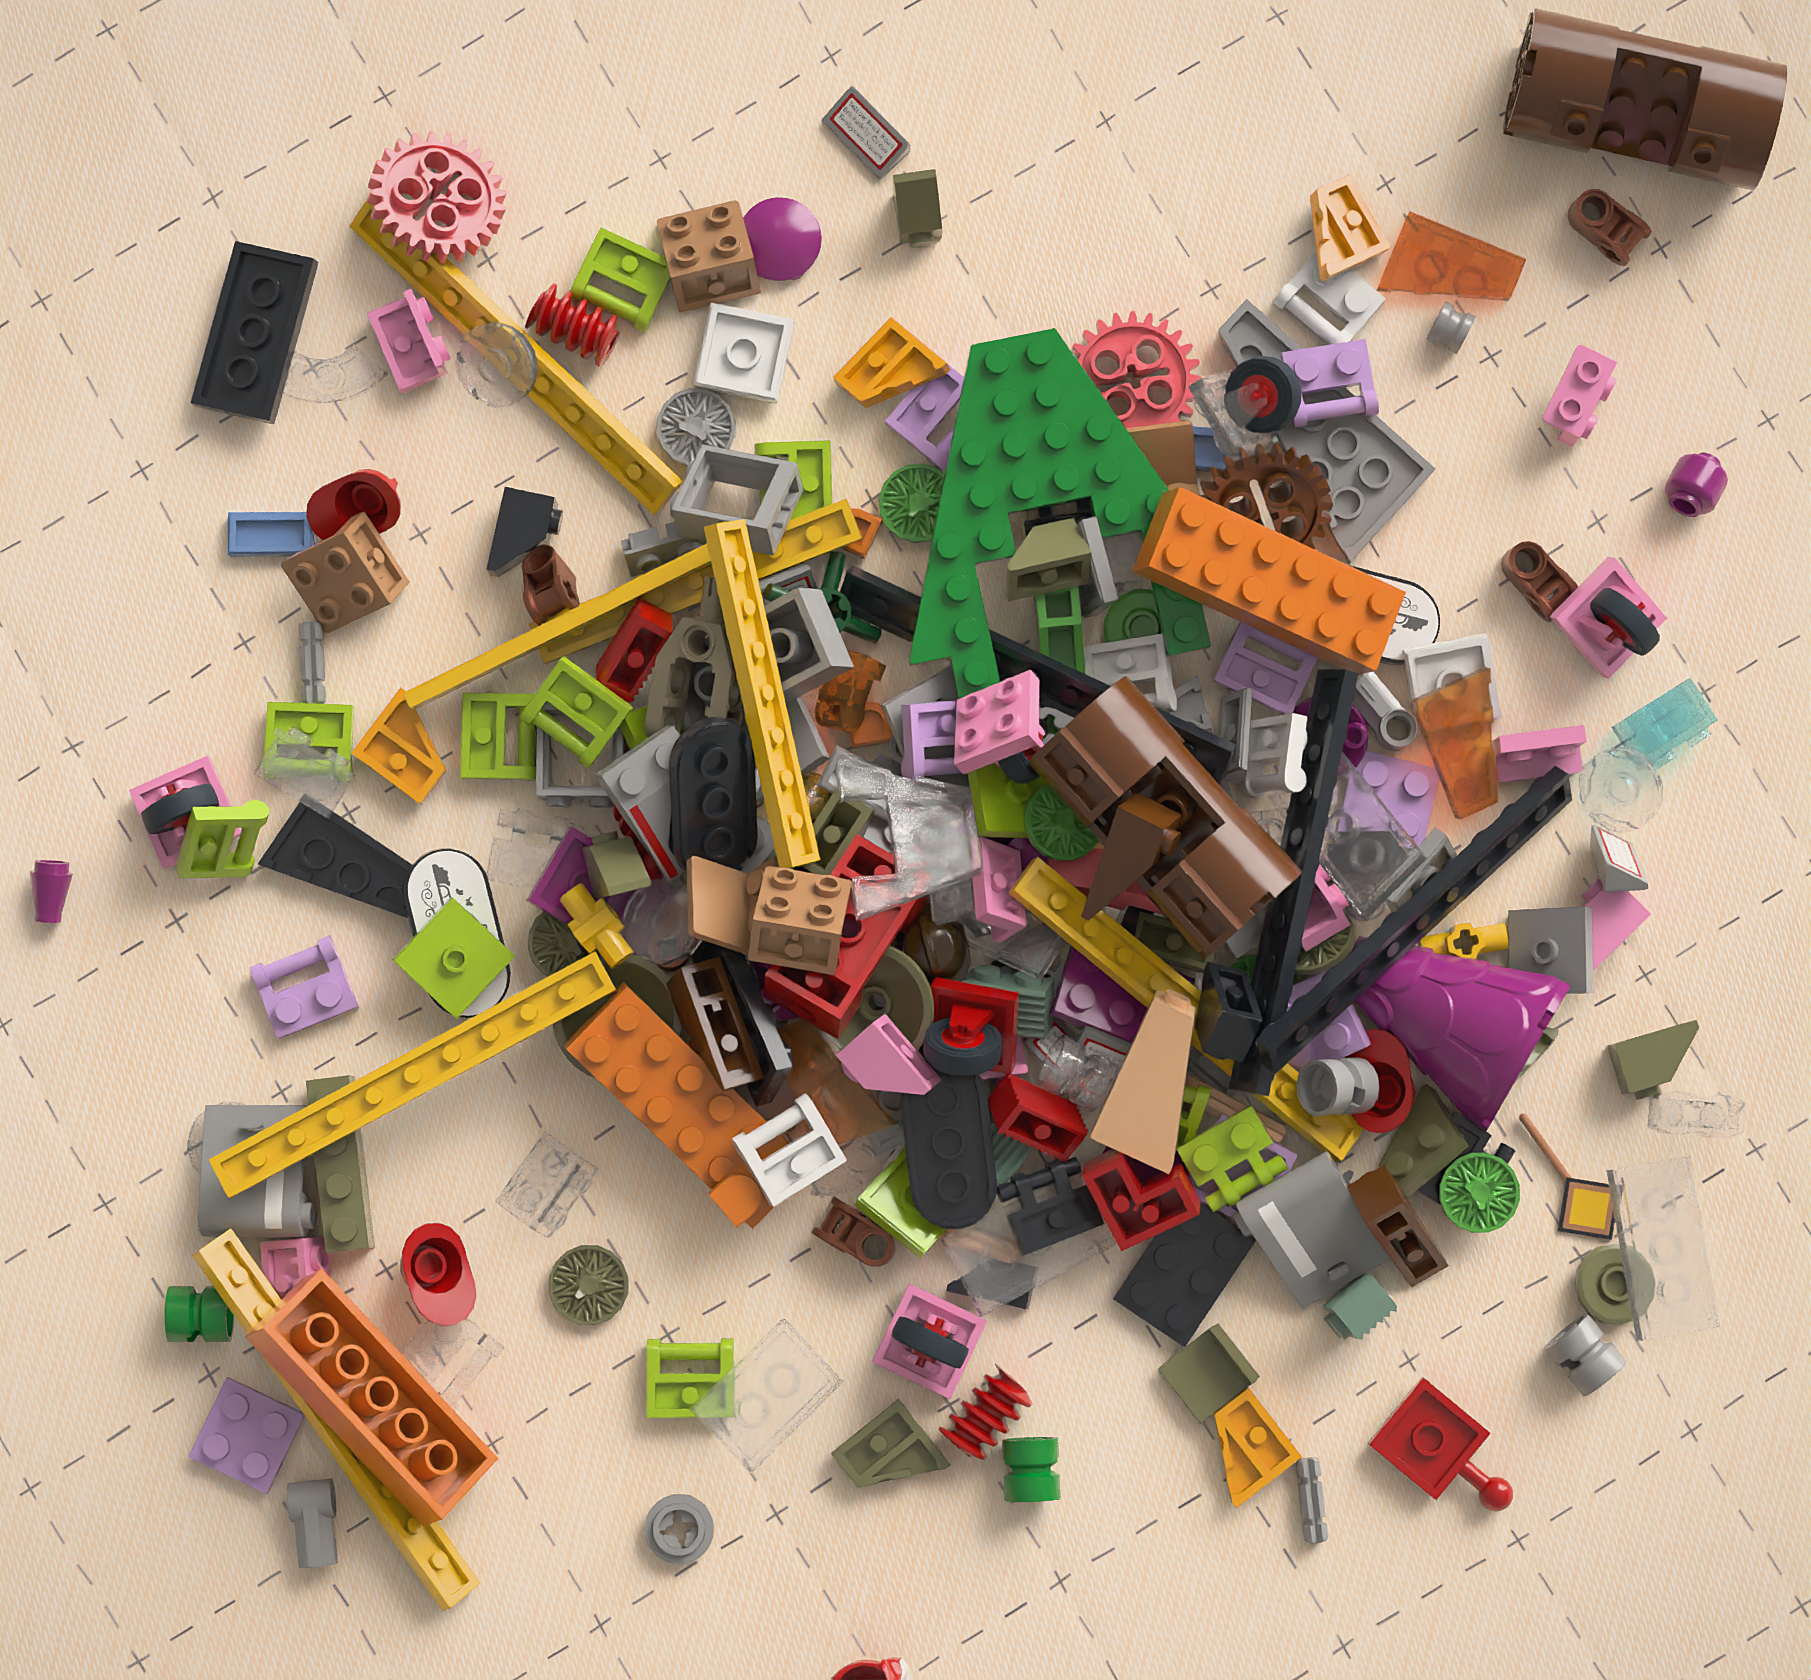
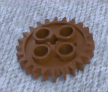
[1199,443,1333,549]

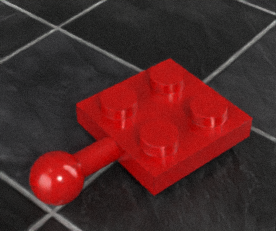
[1367,1377,1513,1512]

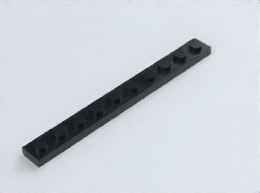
[840,565,1237,785]
[1228,669,1358,1096]
[1256,765,1573,1074]

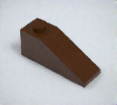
[1081,792,1182,921]
[666,957,764,1092]
[1347,1165,1449,1287]

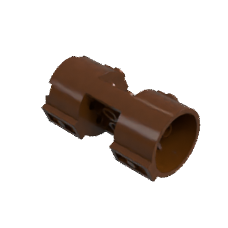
[1503,8,1788,191]
[1029,676,1302,960]

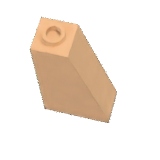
[1090,989,1196,1174]

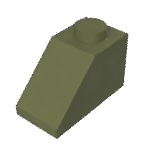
[893,169,943,248]
[1005,518,1091,602]
[801,786,875,875]
[582,831,651,898]
[1607,1020,1699,1100]

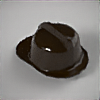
[896,894,971,988]

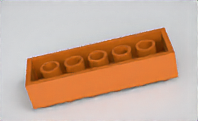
[1132,487,1406,675]
[563,982,789,1229]
[245,1268,499,1526]

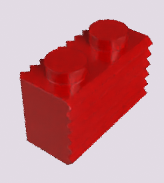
[595,598,674,703]
[988,1074,1088,1162]

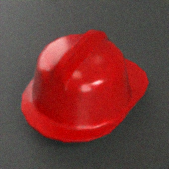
[306,469,401,540]
[1345,1029,1416,1134]
[400,1223,477,1326]

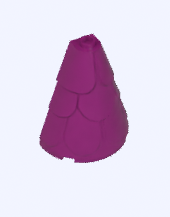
[1335,936,1570,1132]

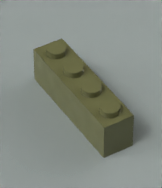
[306,1075,375,1253]

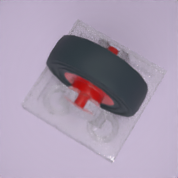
[1188,356,1301,460]

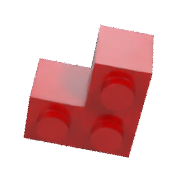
[1082,1149,1201,1252]

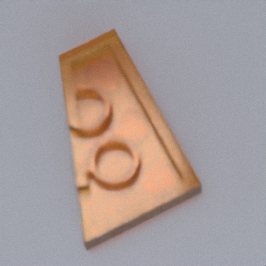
[1376,211,1526,301]
[1409,667,1498,820]
[776,1019,897,1145]

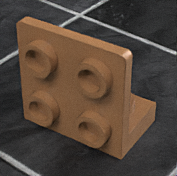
[657,200,761,313]
[1126,420,1200,495]
[281,511,410,633]
[686,856,779,955]
[748,866,852,975]

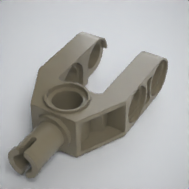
[645,577,744,737]

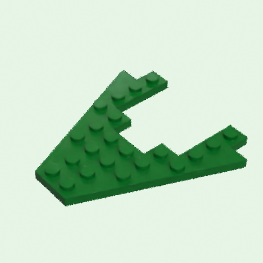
[908,328,1211,699]

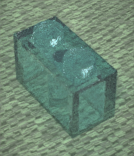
[1611,677,1718,771]

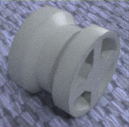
[1426,301,1476,354]

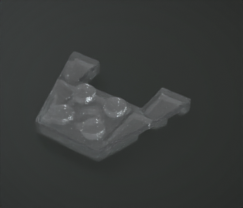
[835,759,983,920]

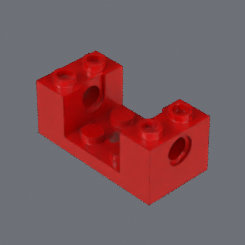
[764,834,931,1040]

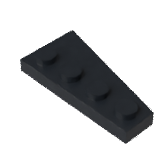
[258,793,413,918]

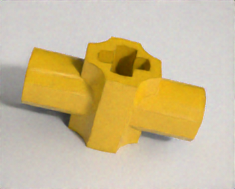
[560,883,634,969]
[1418,923,1509,959]

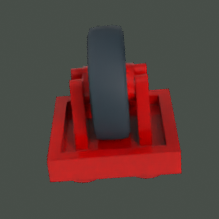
[923,977,1019,1076]

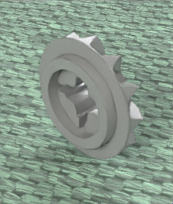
[645,1494,714,1564]

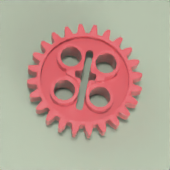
[367,131,506,264]
[1072,311,1202,428]

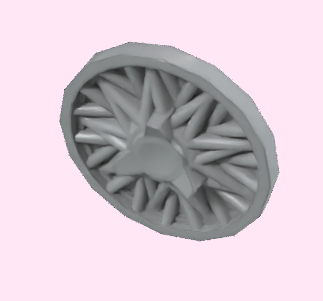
[657,388,736,466]

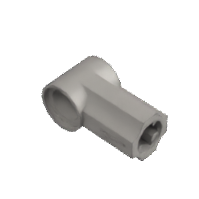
[1352,672,1419,751]
[287,1478,338,1568]

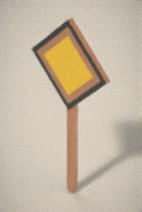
[1519,1113,1621,1240]

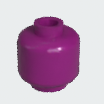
[1665,452,1728,517]

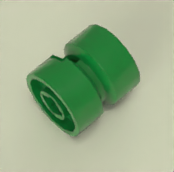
[165,1286,234,1342]
[1002,1437,1061,1502]

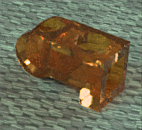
[815,650,886,733]

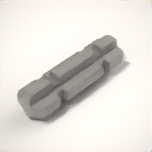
[299,621,326,704]
[1295,1457,1328,1544]

